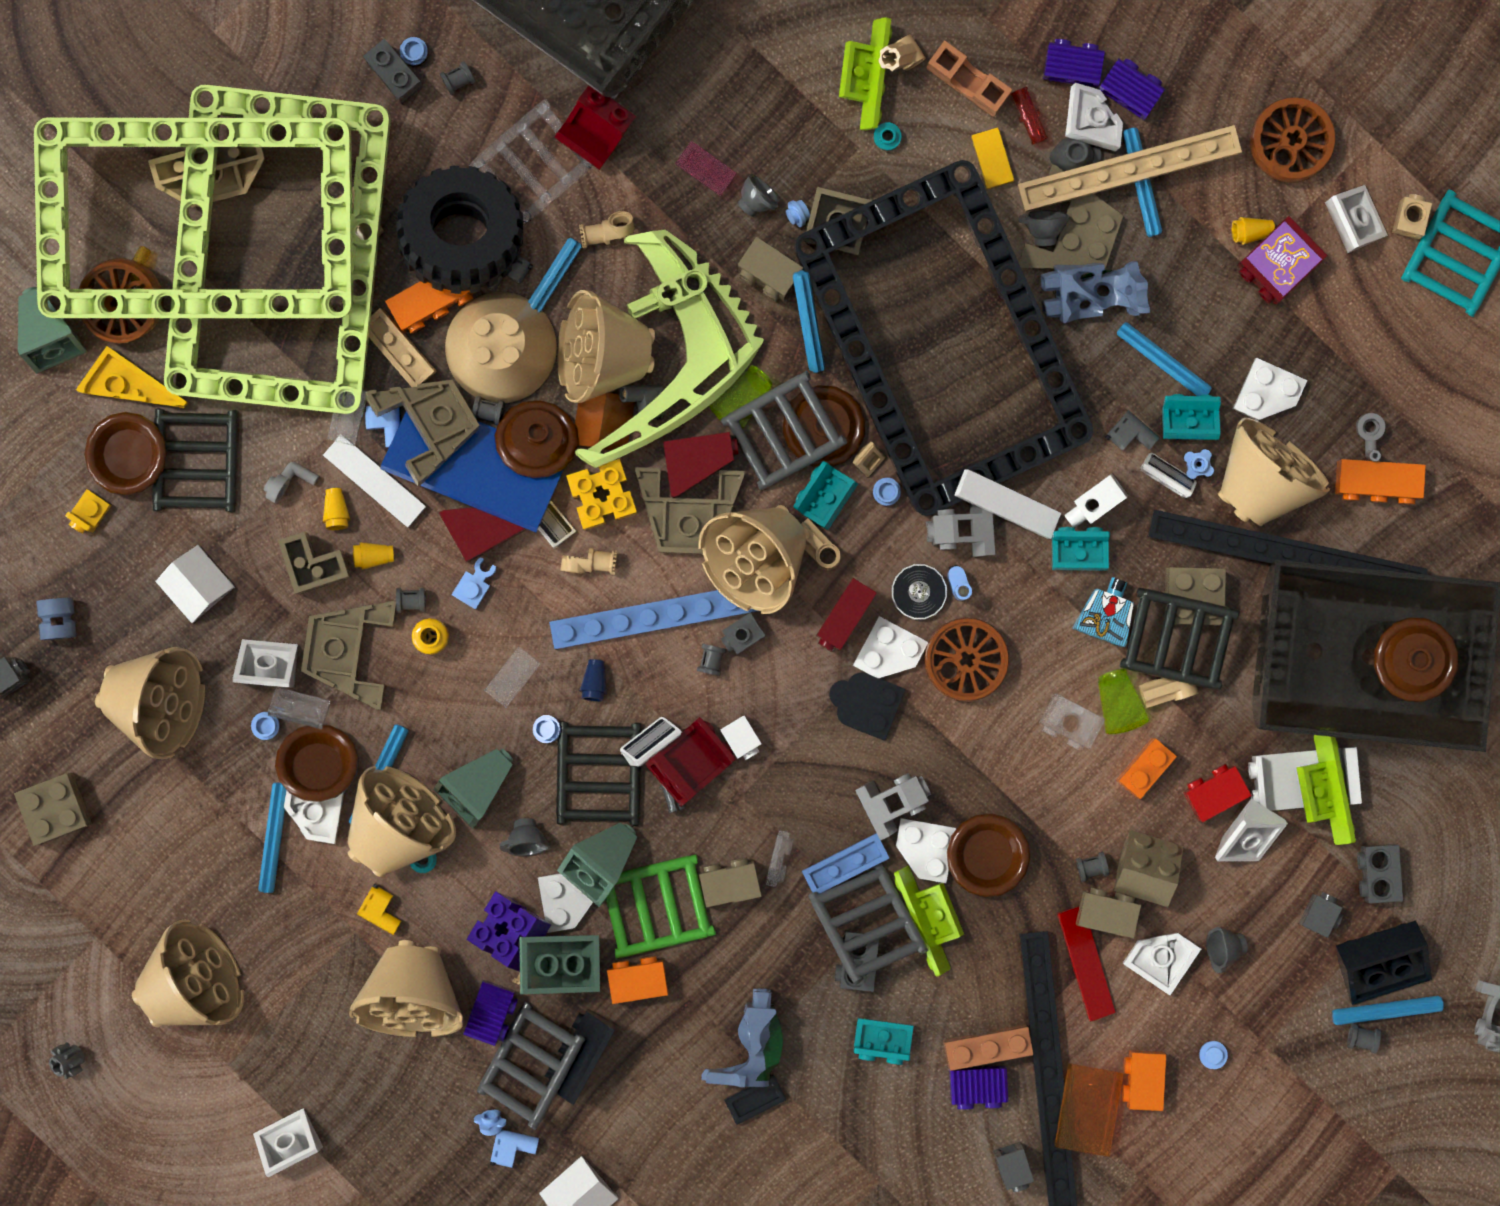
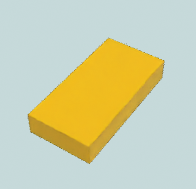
[971,127,1014,190]

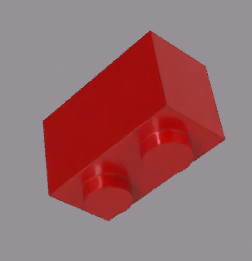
[1183,764,1252,822]

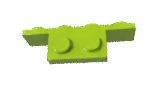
[839,17,892,131]
[1296,732,1356,845]
[894,866,964,977]

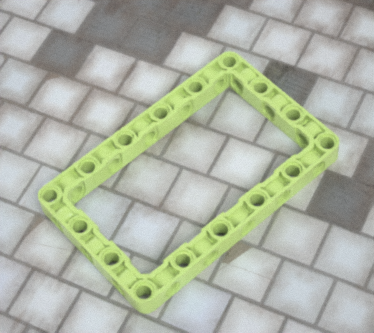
[164,85,391,414]
[34,118,353,318]

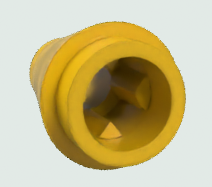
[1231,217,1275,245]
[323,488,350,531]
[353,542,394,570]

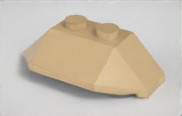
[148,140,265,208]

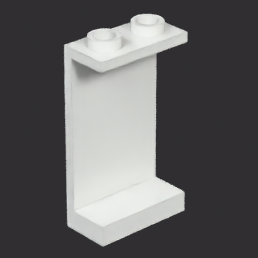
[1248,747,1362,811]

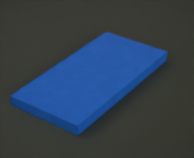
[380,411,565,533]

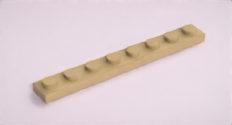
[1017,125,1242,212]

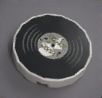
[891,564,947,619]

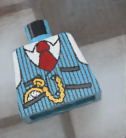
[1072,577,1134,647]

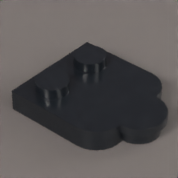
[829,673,905,741]

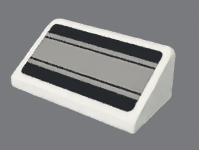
[1140,453,1197,498]
[538,501,576,549]
[620,717,682,766]

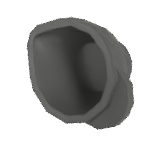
[1049,138,1101,171]
[737,174,780,217]
[1018,210,1070,246]
[500,818,551,856]
[1206,927,1248,974]

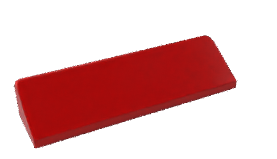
[1057,906,1116,1022]

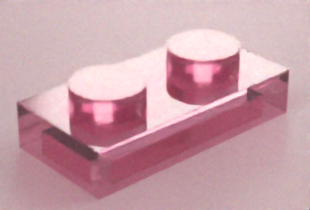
[675,141,737,197]

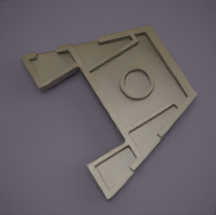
[1019,164,1123,270]
[365,380,479,486]
[635,467,744,554]
[301,601,396,710]

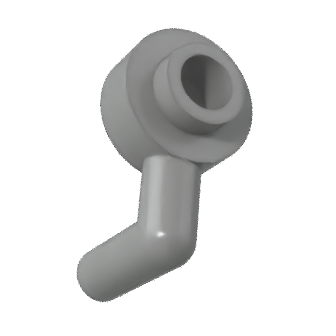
[1356,413,1385,461]
[264,462,319,504]

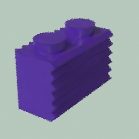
[1043,39,1105,88]
[1099,58,1165,120]
[463,980,518,1046]
[949,1066,1008,1109]

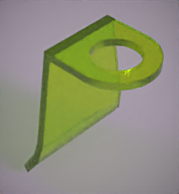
[709,365,773,428]
[1098,668,1149,734]

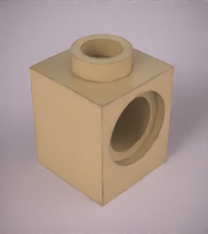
[1392,194,1432,239]

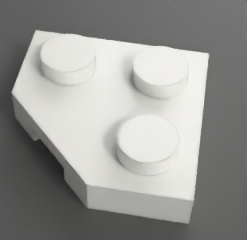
[1065,83,1123,152]
[1233,358,1307,421]
[853,616,928,678]
[284,791,344,844]
[895,818,956,883]
[538,873,593,933]
[1123,933,1201,995]

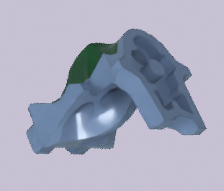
[1041,261,1150,323]
[701,988,783,1087]

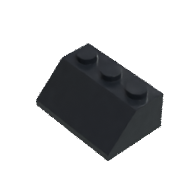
[1336,920,1432,1005]
[544,1009,617,1105]

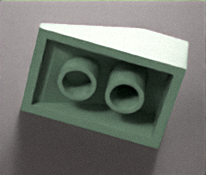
[519,935,600,994]

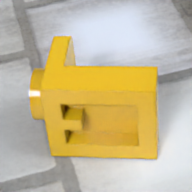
[65,489,112,534]

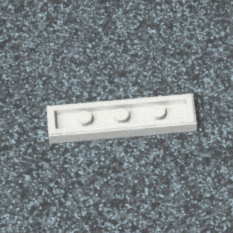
[323,434,426,528]
[954,470,1061,539]

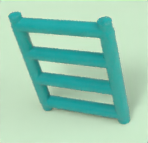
[1401,189,1500,317]

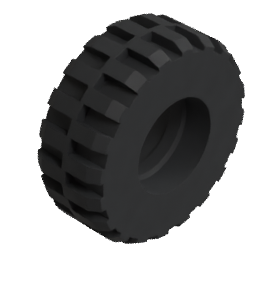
[397,165,524,294]

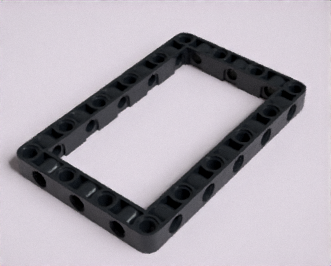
[794,160,1093,516]

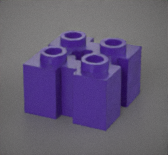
[466,891,551,972]

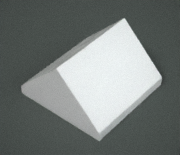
[1325,185,1388,253]
[155,545,235,624]
[233,639,298,688]
[1215,799,1288,861]
[253,1109,323,1177]
[539,1156,619,1206]

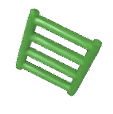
[606,854,716,959]

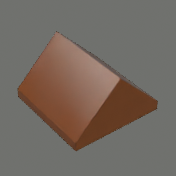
[575,392,635,451]

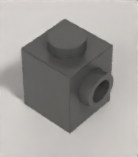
[721,613,765,655]
[1298,892,1343,938]

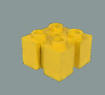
[566,459,638,531]

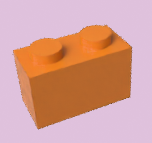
[1116,738,1177,799]
[607,956,668,1004]
[1122,1050,1166,1111]

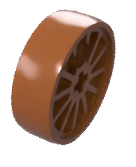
[1250,97,1335,183]
[79,258,164,343]
[924,617,1009,702]

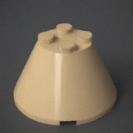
[557,290,655,403]
[445,292,557,403]
[1218,418,1330,526]
[698,505,809,614]
[95,647,205,759]
[348,766,456,877]
[132,919,244,1027]
[349,940,463,1037]

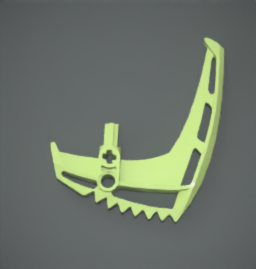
[575,230,764,468]

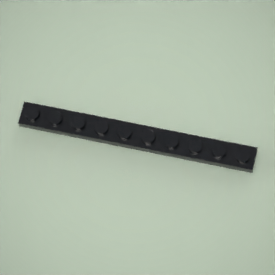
[1147,509,1428,596]
[1019,931,1077,1206]

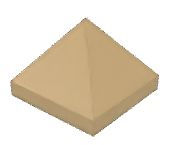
[853,442,886,477]

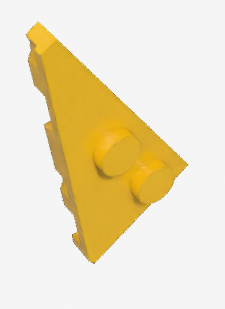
[76,346,188,408]

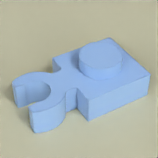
[452,557,497,610]

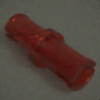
[1011,87,1048,145]

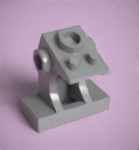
[926,503,995,557]
[855,773,931,840]
[1475,980,1500,1052]

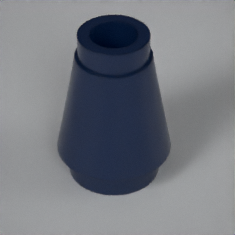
[579,659,607,702]

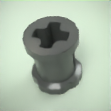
[440,61,476,96]
[472,396,504,425]
[396,588,426,613]
[697,644,727,676]
[1076,851,1109,882]
[1347,1023,1381,1054]

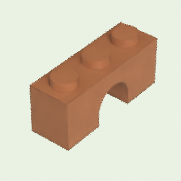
[926,40,1012,118]
[943,1024,1033,1071]

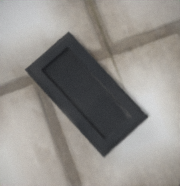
[724,1074,787,1125]

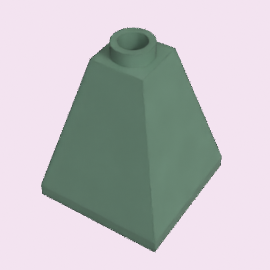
[18,287,87,374]
[433,749,513,829]
[557,822,637,907]

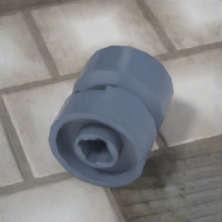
[36,598,77,640]

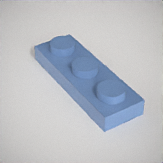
[802,833,889,894]

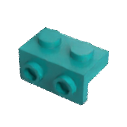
[1162,394,1221,440]
[793,461,858,530]
[1052,527,1110,571]
[853,1017,914,1065]

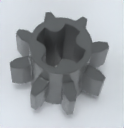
[49,1042,85,1079]

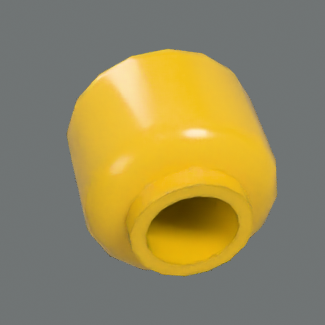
[411,618,449,655]

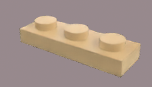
[369,308,437,387]

